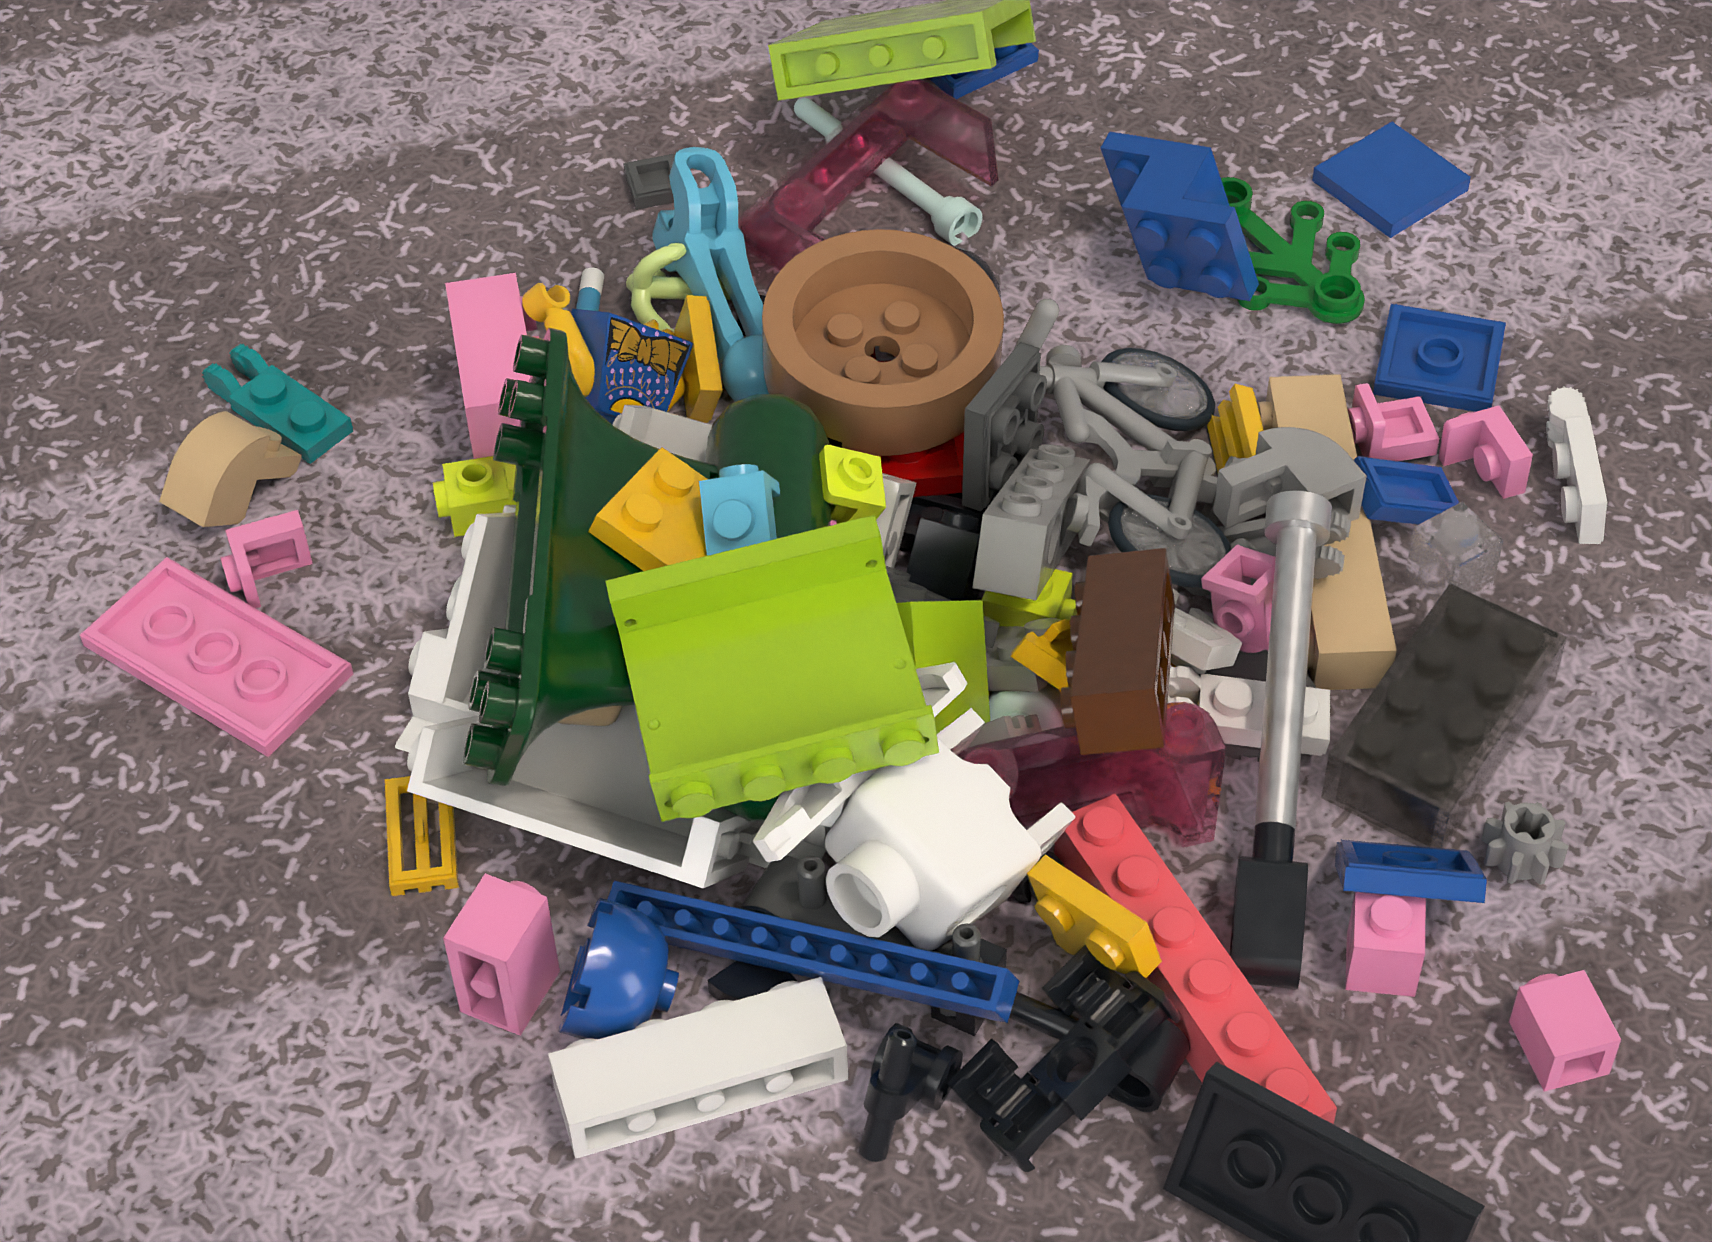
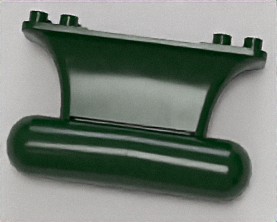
[463,328,831,821]

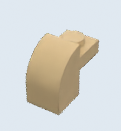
[159,411,302,527]

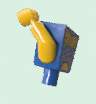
[522,283,693,425]

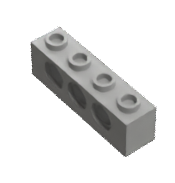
[973,444,1090,600]

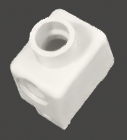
[825,708,1076,951]

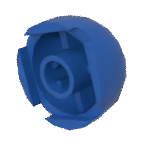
[558,898,679,1040]

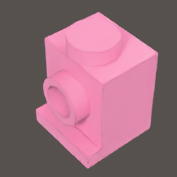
[1201,545,1276,653]

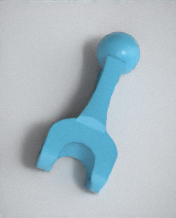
[652,147,769,402]

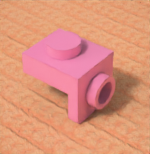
[1348,383,1440,461]
[220,510,312,608]

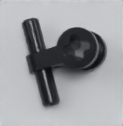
[859,1023,963,1162]

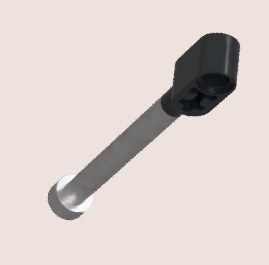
[1229,491,1332,989]

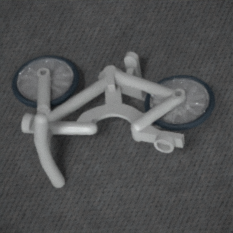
[1014,299,1240,588]

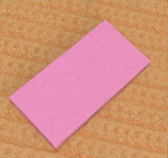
[80,557,353,757]

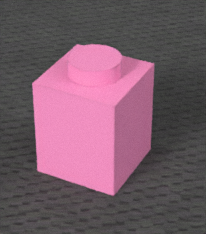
[1345,892,1426,997]
[1509,970,1621,1092]

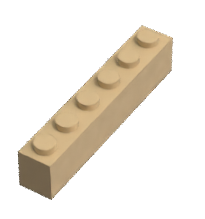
[1257,374,1397,690]

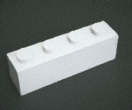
[548,977,848,1159]

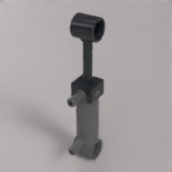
[739,856,1190,1113]

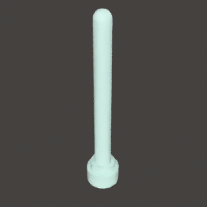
[794,98,982,246]

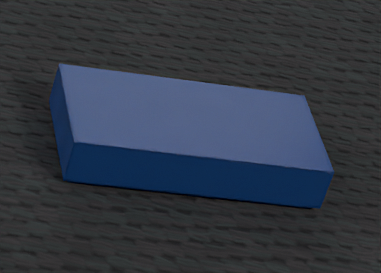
[1354,456,1465,528]

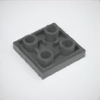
[962,342,1047,512]

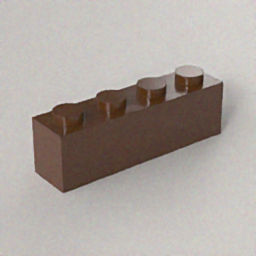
[1061,548,1175,755]

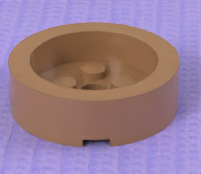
[762,229,1004,456]

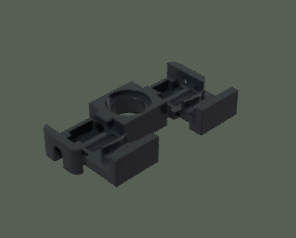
[947,945,1181,1172]

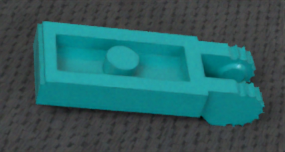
[202,343,353,464]

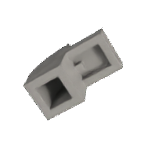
[1213,427,1367,528]

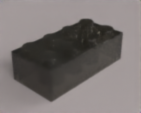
[1321,583,1567,849]

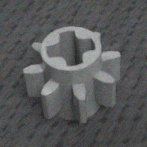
[1481,801,1569,885]

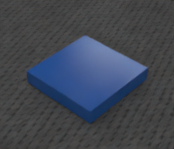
[1312,122,1471,238]
[1373,304,1506,412]
[1335,839,1487,903]

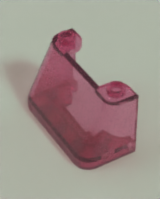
[957,702,1226,848]

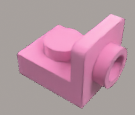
[1438,405,1533,499]

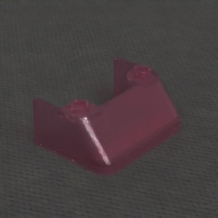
[738,79,999,271]

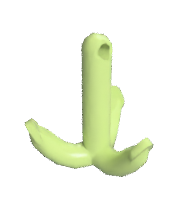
[626,243,731,333]

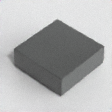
[623,153,676,210]

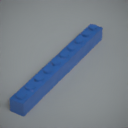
[607,881,1020,1023]

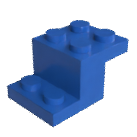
[1100,132,1259,301]

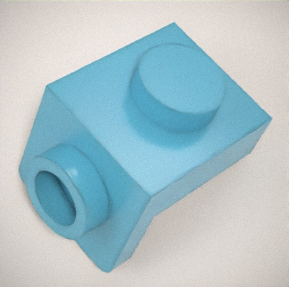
[699,464,780,556]

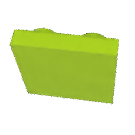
[896,600,990,734]

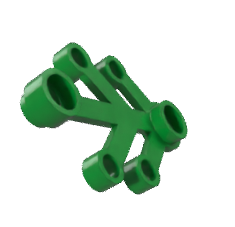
[1221,177,1365,324]

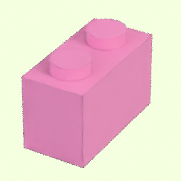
[443,873,560,1036]

